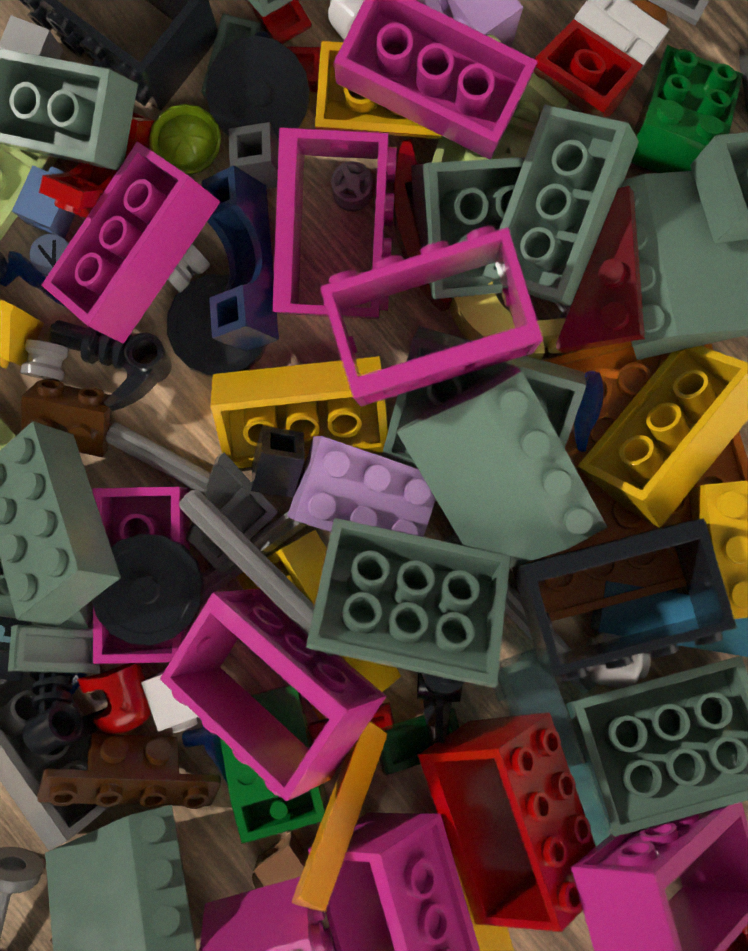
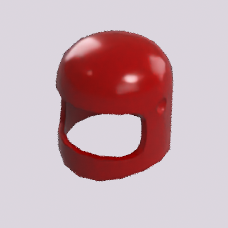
[77,663,151,734]

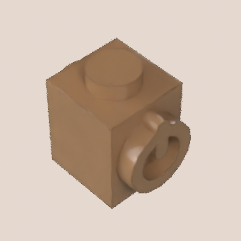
[252,831,310,889]

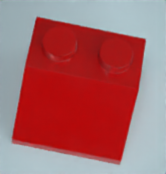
[534,19,643,118]

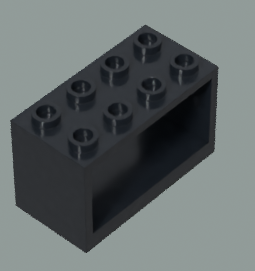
[19,0,218,111]
[512,518,737,681]

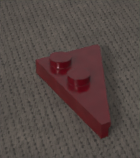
[556,186,645,353]

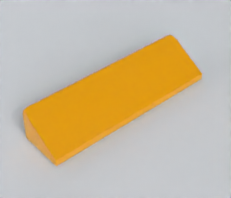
[291,722,387,912]

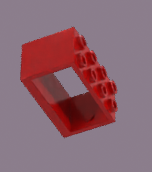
[418,712,596,932]

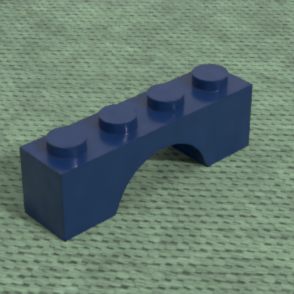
[202,165,279,351]

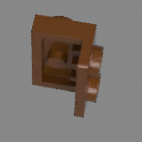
[21,379,112,457]

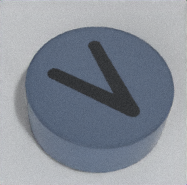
[30,234,69,276]

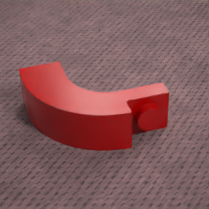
[39,111,155,218]

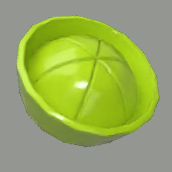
[149,104,221,176]

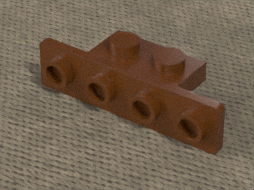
[37,733,221,809]

